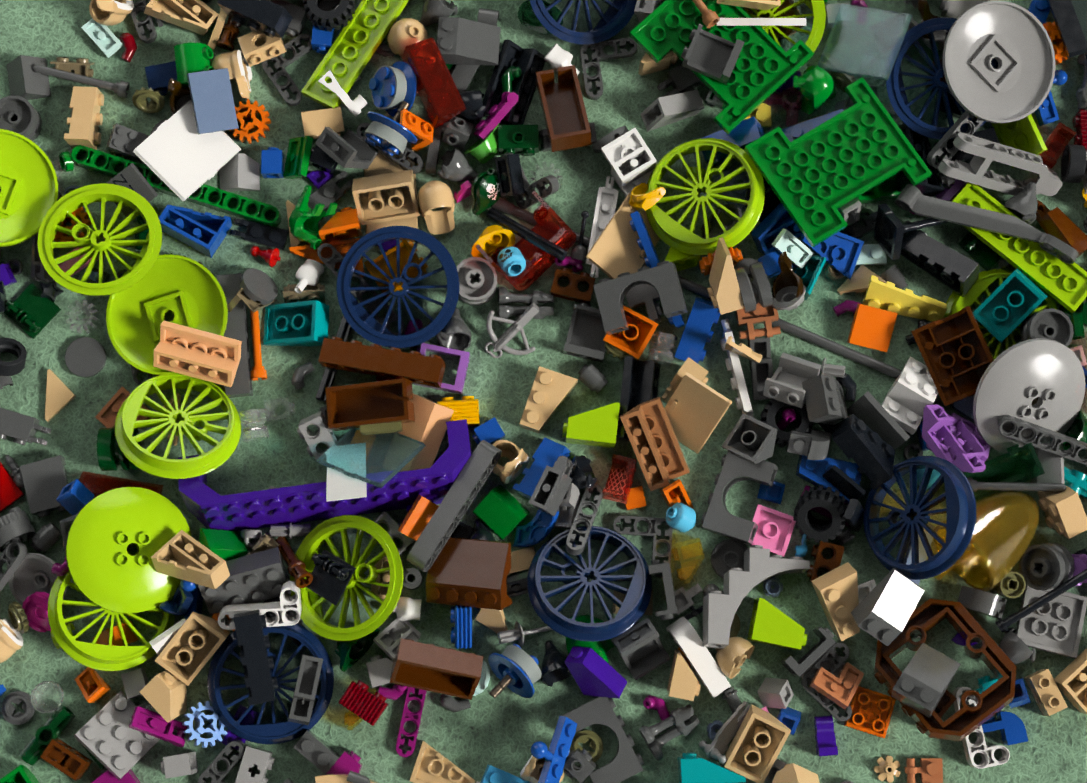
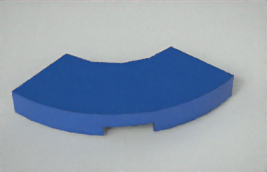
[513,510,559,548]

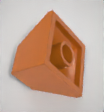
[318,207,363,243]
[603,305,659,360]

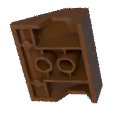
[911,306,994,406]
[426,537,512,610]

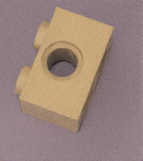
[238,30,286,67]
[1024,669,1068,716]

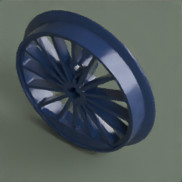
[529,0,637,45]
[886,17,998,140]
[337,226,460,348]
[864,456,976,580]
[527,526,652,642]
[207,624,334,744]

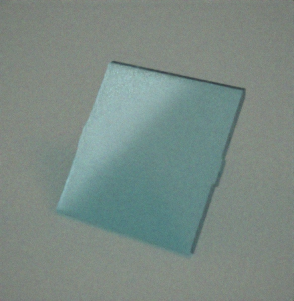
[818,4,913,81]
[316,428,426,488]

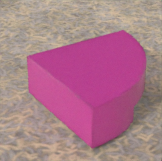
[453,181,472,203]

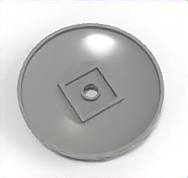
[943,0,1055,124]
[973,338,1085,456]

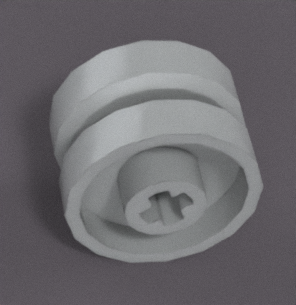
[456,257,498,306]

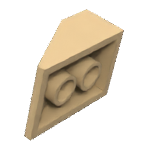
[707,237,744,315]

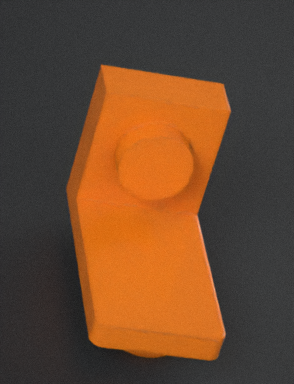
[400,109,434,152]

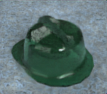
[518,0,563,35]

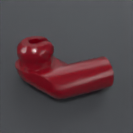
[120,33,137,63]

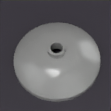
[8,553,66,605]

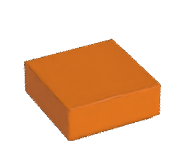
[623,486,647,511]

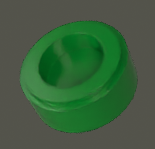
[59,151,74,172]

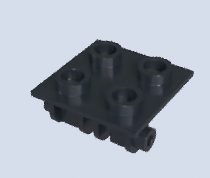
[307,549,356,606]

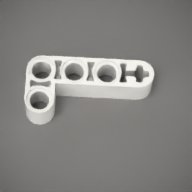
[218,581,302,630]
[666,616,731,698]
[952,687,1010,769]

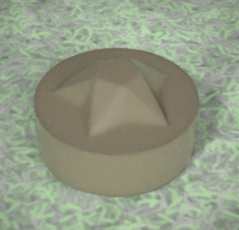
[825,262,844,280]

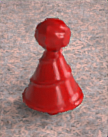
[250,246,281,267]

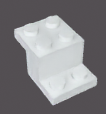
[601,128,665,197]
[882,356,939,435]

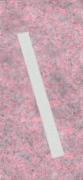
[716,18,807,26]

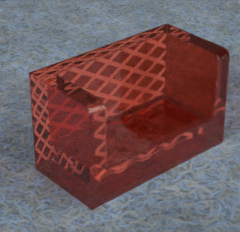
[1038,122,1076,169]
[602,454,637,504]

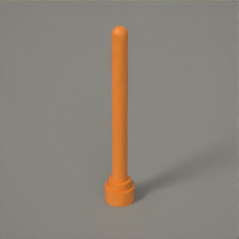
[250,310,267,381]

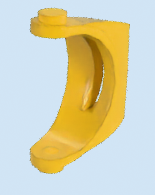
[629,183,666,211]

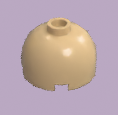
[387,18,428,59]
[715,636,755,679]

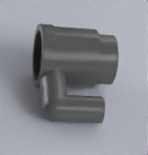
[880,265,908,290]

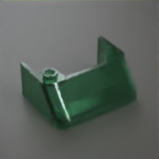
[963,443,1045,501]

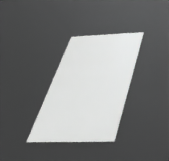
[326,445,367,502]

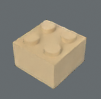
[1037,486,1087,539]

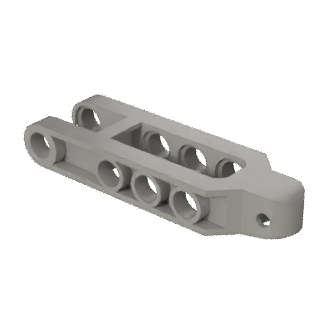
[938,132,1063,196]

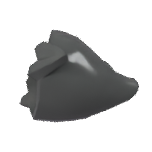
[419,0,458,27]
[437,148,479,182]
[1004,182,1038,225]
[436,308,472,351]
[999,627,1036,664]

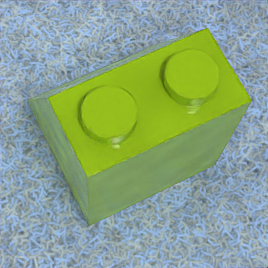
[562,402,620,448]
[747,598,807,650]

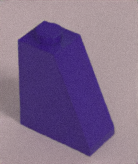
[565,646,627,699]

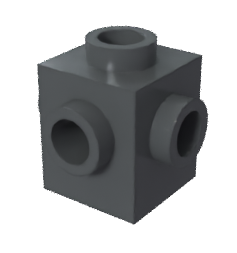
[441,115,474,150]
[564,748,596,783]

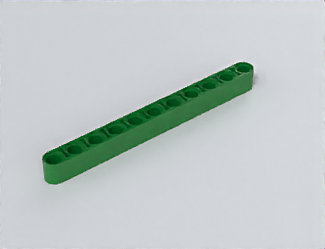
[71,145,282,227]

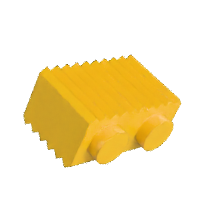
[437,396,480,426]

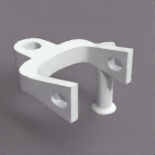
[318,70,368,117]

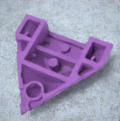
[922,404,991,473]

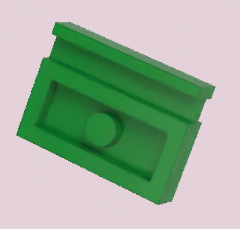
[283,136,313,179]

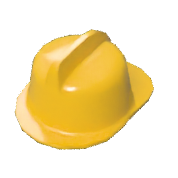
[471,225,516,260]

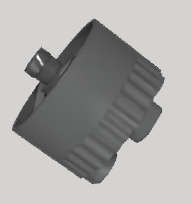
[0,507,36,553]

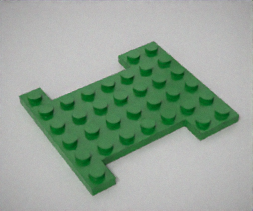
[629,0,815,134]
[744,77,932,247]

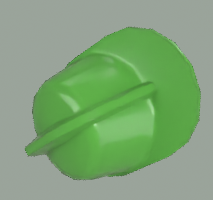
[464,124,499,164]

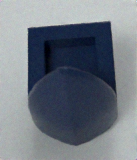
[159,584,194,616]

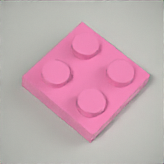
[744,504,796,557]

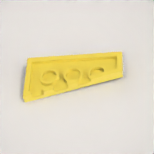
[862,275,947,322]

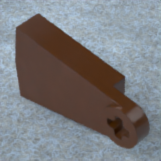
[1036,200,1087,258]

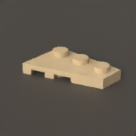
[410,741,476,783]

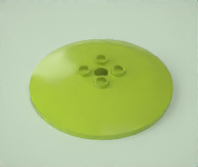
[0,129,58,247]
[106,254,228,375]
[66,487,192,613]

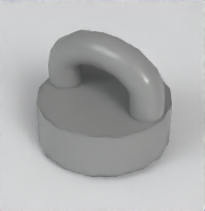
[241,529,262,548]

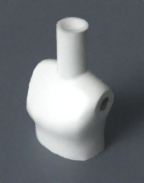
[544,43,580,75]
[294,259,324,294]
[393,597,422,621]

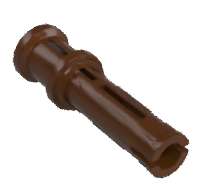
[217,17,240,51]
[275,536,313,588]

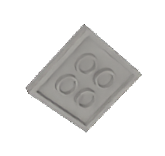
[1015,584,1087,659]
[74,691,161,780]

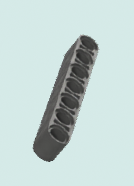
[407,440,502,572]

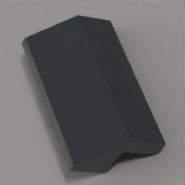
[1047,0,1087,59]
[483,40,545,125]
[616,356,661,441]

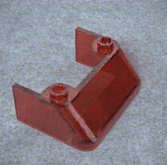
[476,190,576,291]

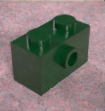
[498,124,539,156]

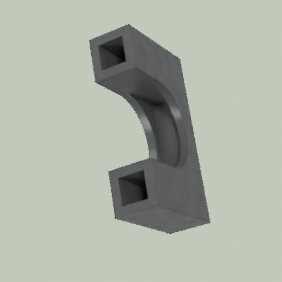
[593,261,688,335]
[701,451,778,545]
[561,697,645,783]

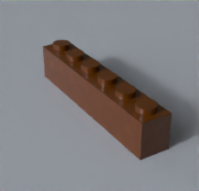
[318,336,446,388]

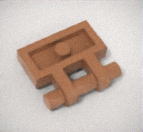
[735,303,781,340]
[905,758,943,783]

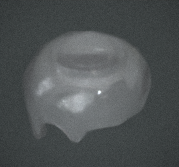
[31,680,64,714]

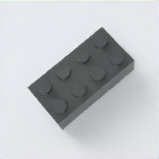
[198,547,291,616]

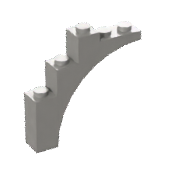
[703,545,810,649]

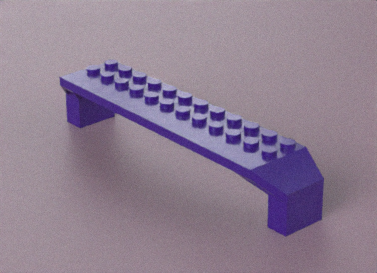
[178,419,472,531]

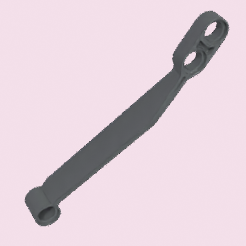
[426,8,499,175]
[895,184,1079,264]

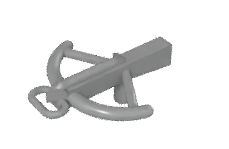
[484,303,539,358]

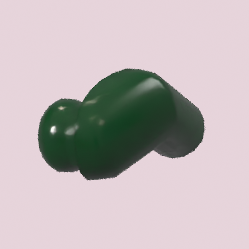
[502,66,521,94]

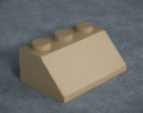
[352,170,420,225]
[155,612,230,686]
[724,704,791,783]

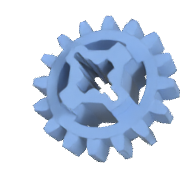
[182,701,227,748]

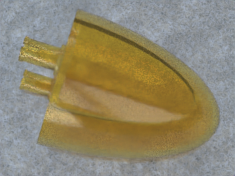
[933,491,1040,592]

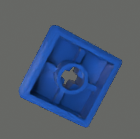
[451,605,472,649]

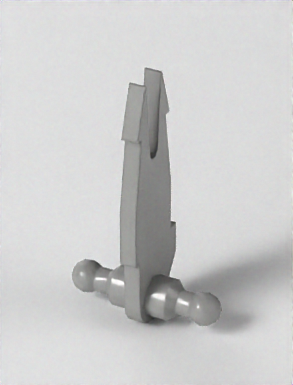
[699,701,751,764]

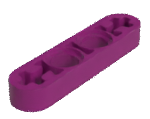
[396,687,427,757]

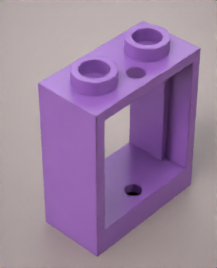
[414,343,470,394]

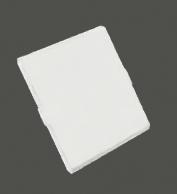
[133,100,241,201]

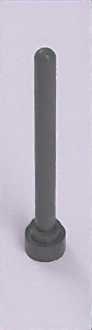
[33,64,130,98]
[966,477,1066,492]

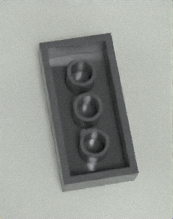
[106,123,149,163]

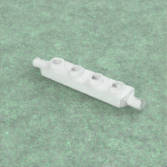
[586,176,619,278]
[720,319,754,418]

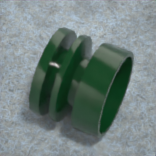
[97,428,142,471]

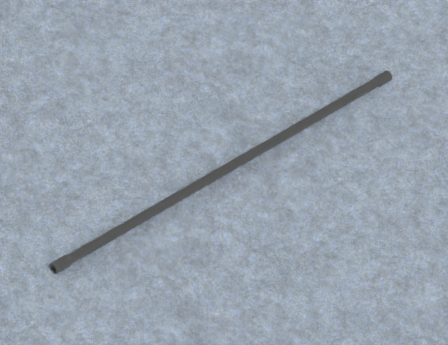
[492,198,902,379]

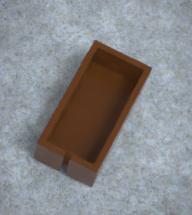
[536,65,591,152]
[325,378,415,431]
[389,638,483,700]

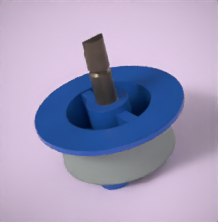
[369,61,424,117]
[364,101,418,157]
[488,643,542,698]

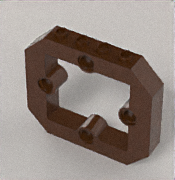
[874,599,1016,742]

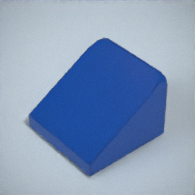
[757,481,785,504]
[777,707,801,735]

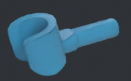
[795,534,808,557]

